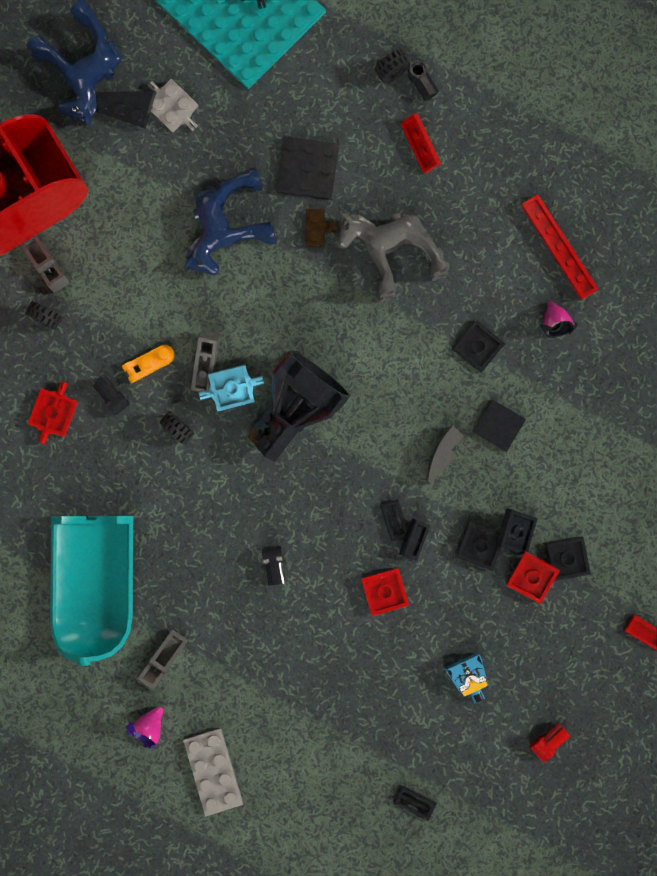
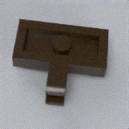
[306,209,338,247]

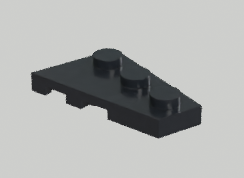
[95,91,156,129]

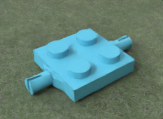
[199,364,264,411]

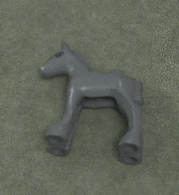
[337,213,450,302]

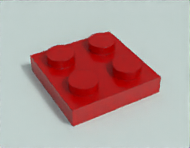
[506,551,560,604]
[361,568,409,616]

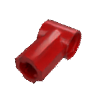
[529,723,570,762]

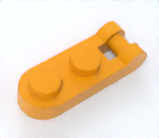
[122,345,175,383]

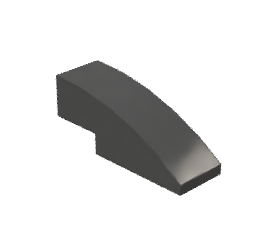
[20,235,70,293]
[426,426,464,484]
[137,629,188,692]

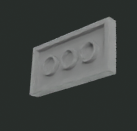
[183,728,243,817]

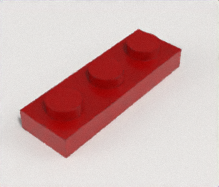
[400,113,441,174]

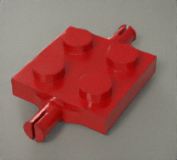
[28,381,78,445]

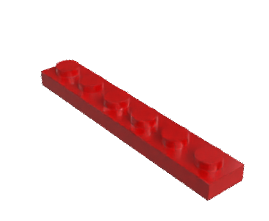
[521,194,599,300]

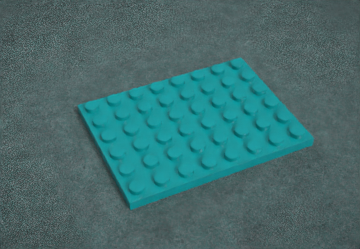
[155,0,326,89]

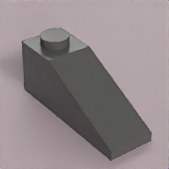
[191,330,222,392]

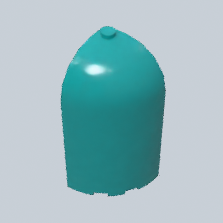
[50,516,133,666]

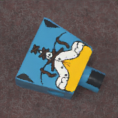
[444,653,488,703]

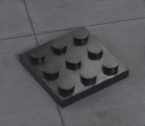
[276,136,339,200]

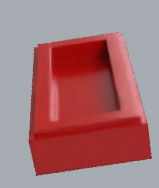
[623,614,657,651]

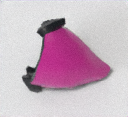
[539,302,578,338]

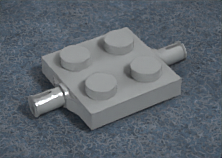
[147,79,199,133]

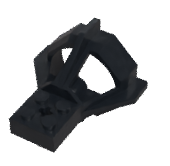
[247,350,351,462]

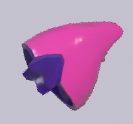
[127,707,164,749]

